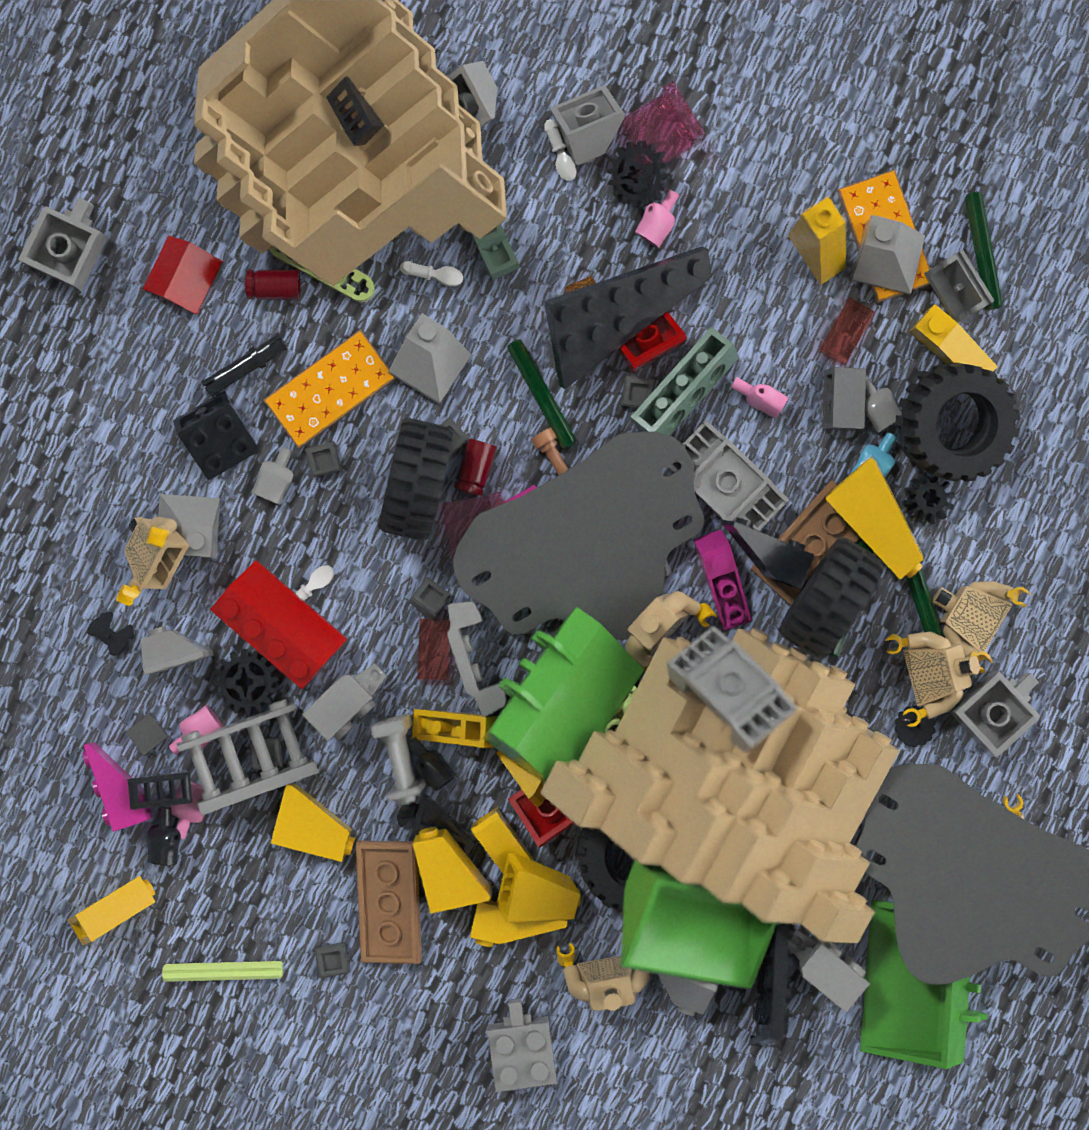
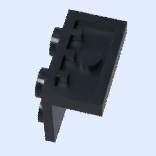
[173,390,259,480]

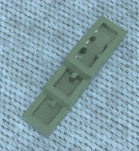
[470,224,520,280]

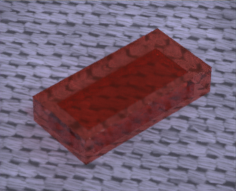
[818,297,875,365]
[417,619,450,680]

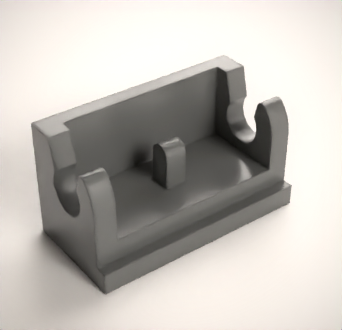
[924,250,994,323]
[822,367,866,431]

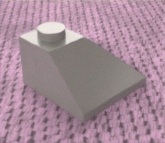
[447,61,497,129]
[550,85,625,166]
[852,215,925,295]
[388,313,471,405]
[158,494,221,558]
[141,626,214,675]
[658,974,718,1016]

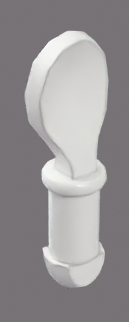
[544,119,577,181]
[400,261,463,287]
[296,565,334,601]

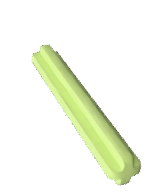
[162,961,283,982]

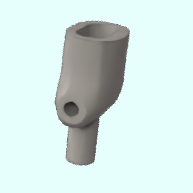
[865,376,902,433]
[251,447,294,505]

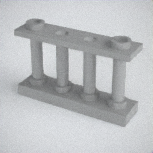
[177,699,319,815]
[371,713,427,805]

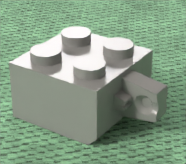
[18,197,107,292]
[302,663,387,741]
[949,670,1040,758]
[788,928,870,1013]
[487,998,557,1092]

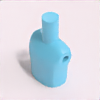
[850,432,898,477]

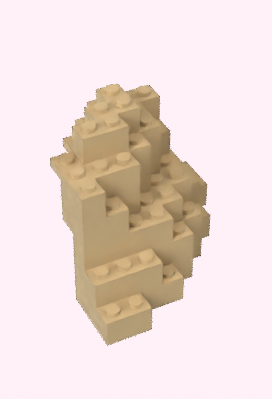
[194,0,507,287]
[541,628,900,943]

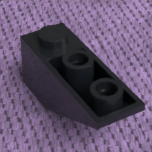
[722,517,814,589]

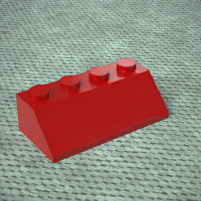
[209,560,348,689]

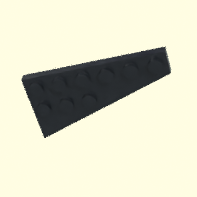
[544,246,712,389]
[749,922,794,1046]

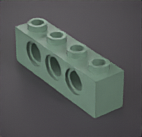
[631,327,739,435]

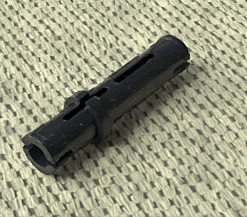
[201,333,288,397]

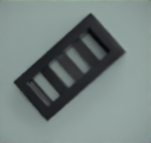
[326,77,384,146]
[128,772,193,810]

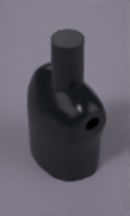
[407,737,456,791]
[147,807,181,866]

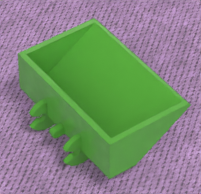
[483,607,644,783]
[621,859,778,989]
[860,900,987,1069]

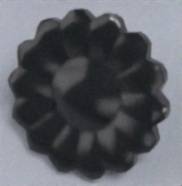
[894,705,936,747]

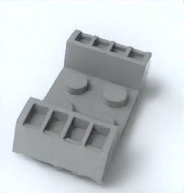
[666,420,789,531]
[447,602,507,717]
[667,626,798,754]

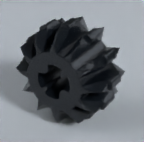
[902,473,955,524]

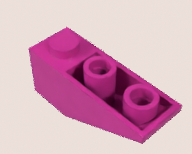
[693,530,752,631]
[83,742,153,832]

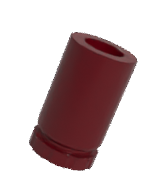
[245,269,301,301]
[454,438,498,497]

